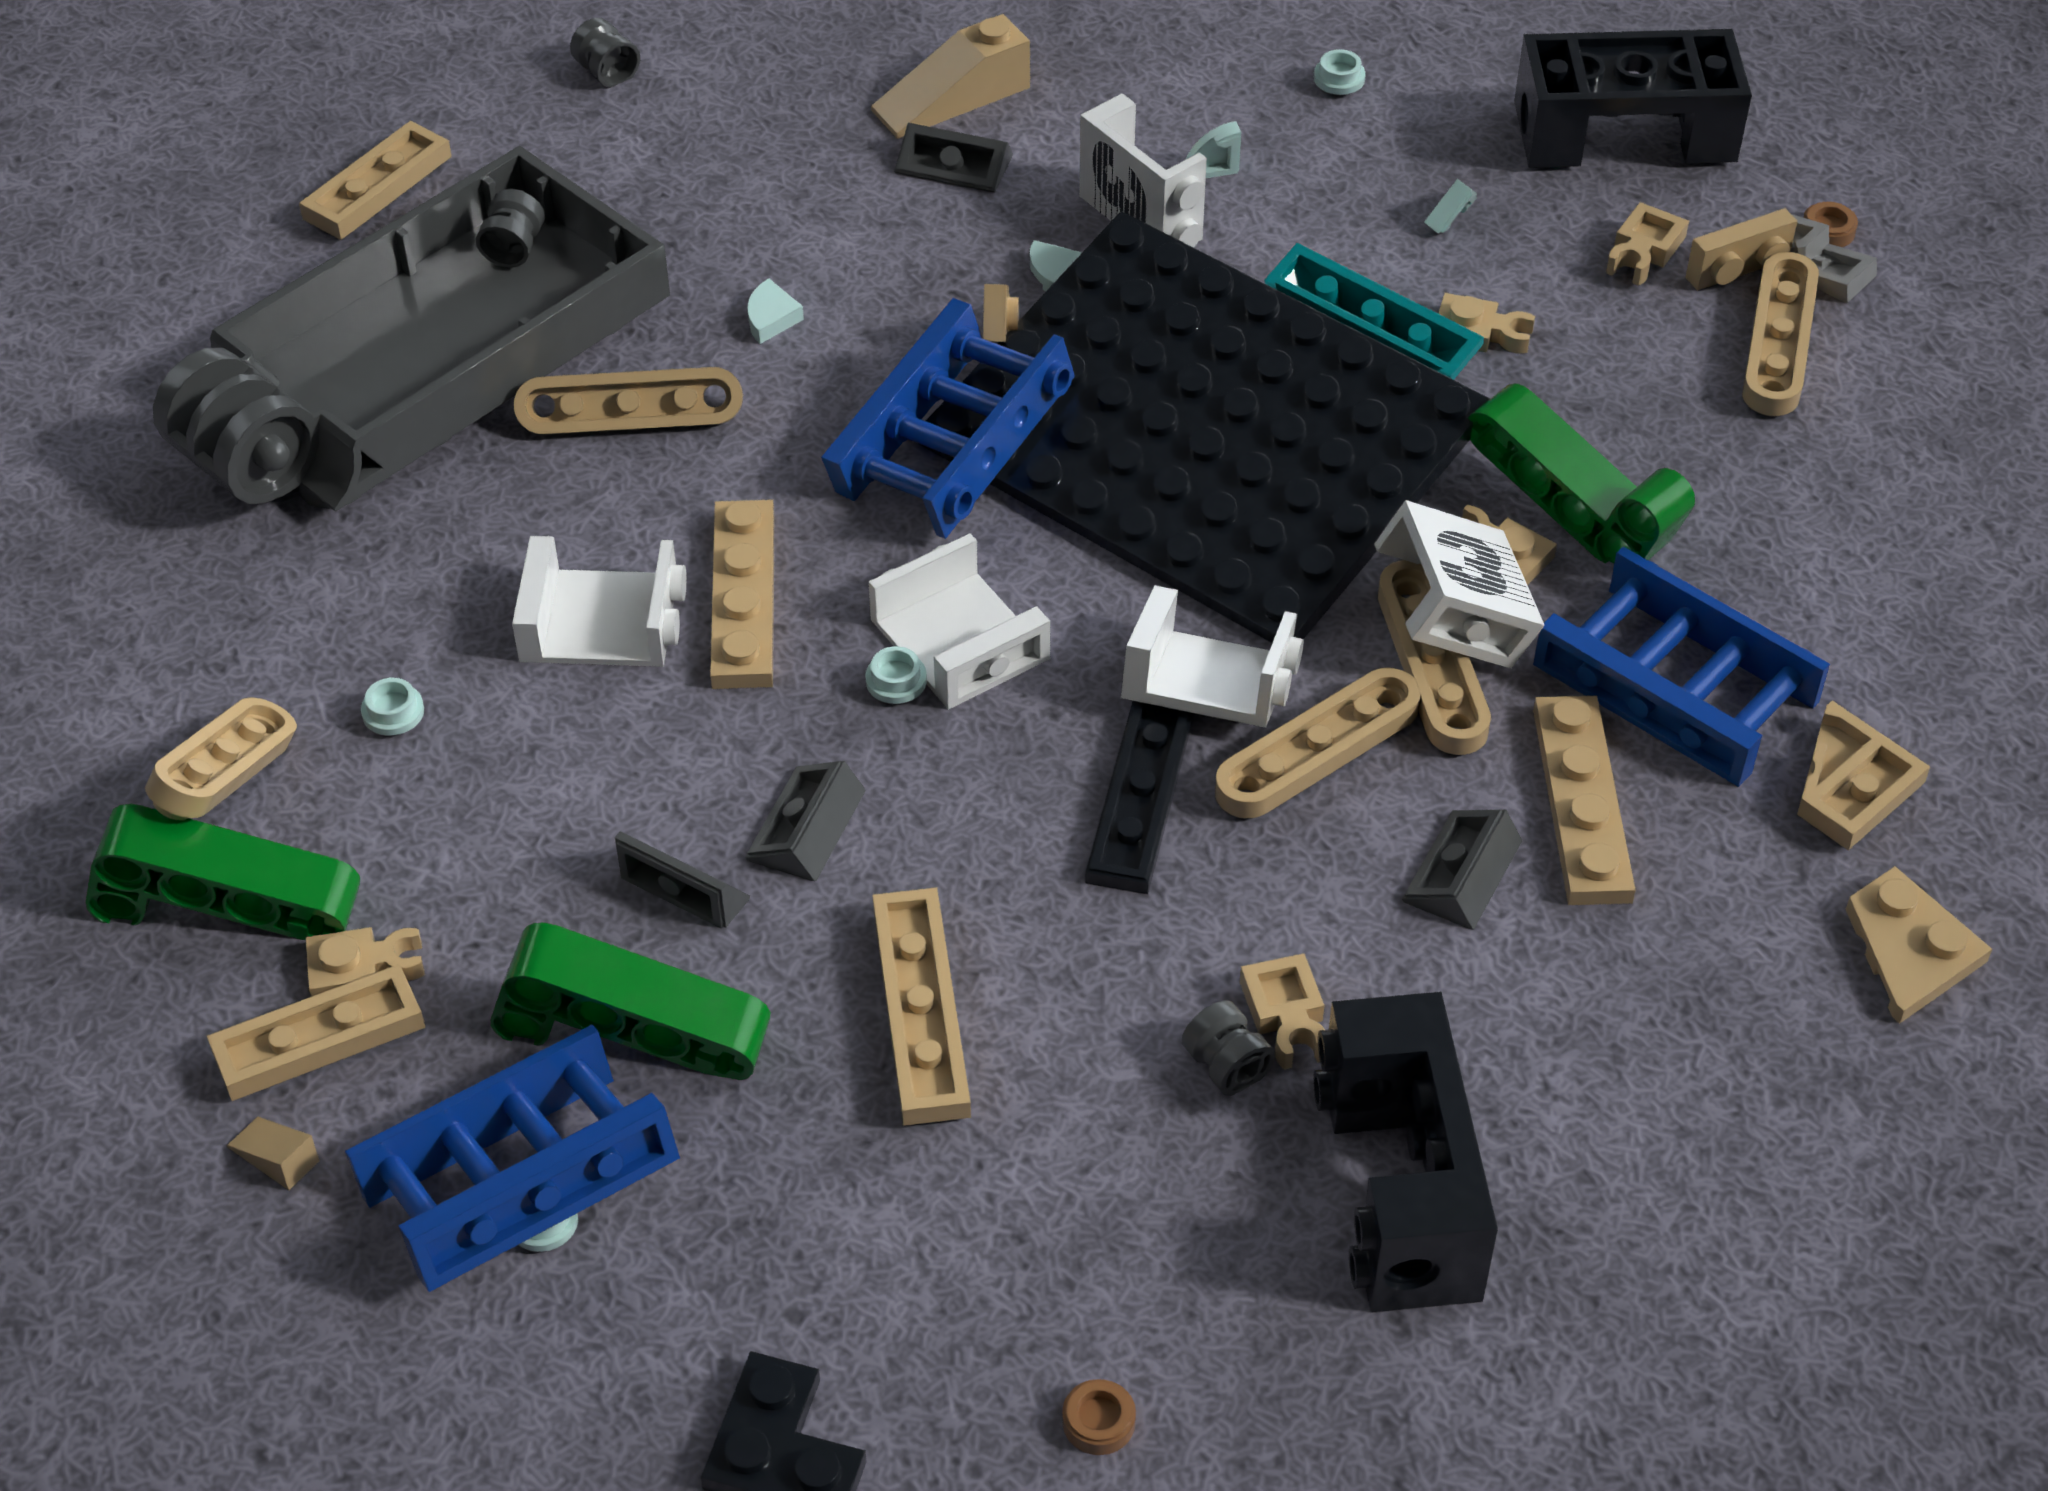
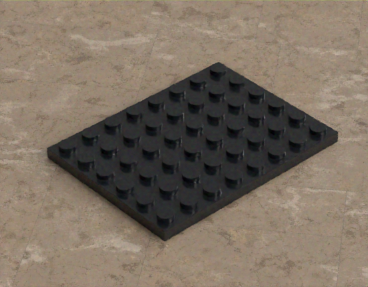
[918,211,1491,643]

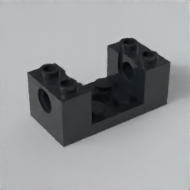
[1514,29,1752,168]
[1313,992,1498,1313]

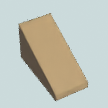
[227,1117,319,1190]

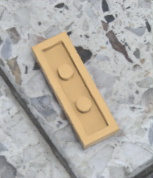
[299,121,452,240]
[207,964,425,1101]

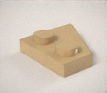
[1797,701,1930,850]
[1846,866,1992,1024]

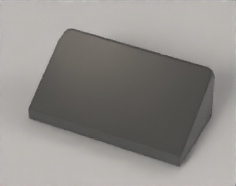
[894,122,1013,193]
[745,761,866,881]
[1402,809,1522,930]
[615,831,750,929]

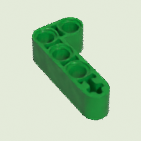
[1467,383,1695,564]
[85,804,360,940]
[490,923,771,1080]

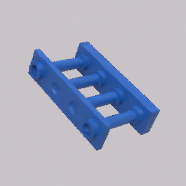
[821,298,1075,539]
[1533,546,1830,787]
[345,1025,680,1292]

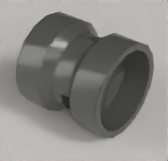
[570,18,641,88]
[475,189,545,268]
[1182,1000,1276,1096]

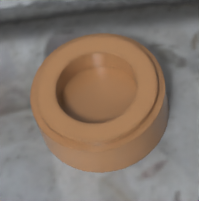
[1803,202,1858,247]
[1062,1379,1136,1455]

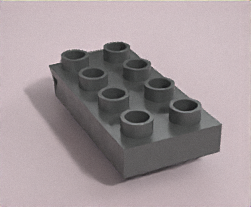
[153,145,670,512]

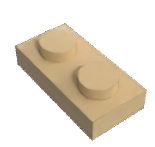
[1685,208,1797,291]

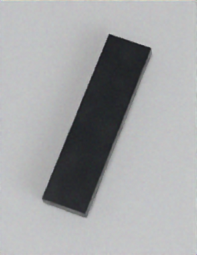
[1085,701,1195,894]

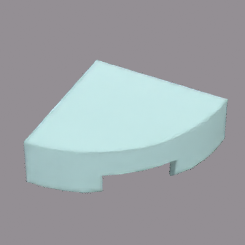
[1186,121,1241,178]
[1424,179,1477,234]
[1030,240,1082,292]
[747,278,804,344]

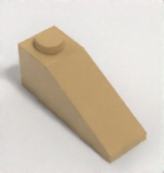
[871,14,1030,139]

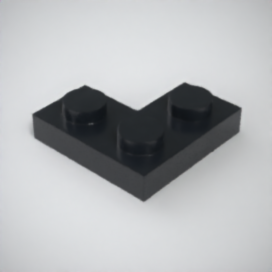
[701,1351,866,1491]

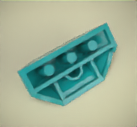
[1264,243,1484,380]

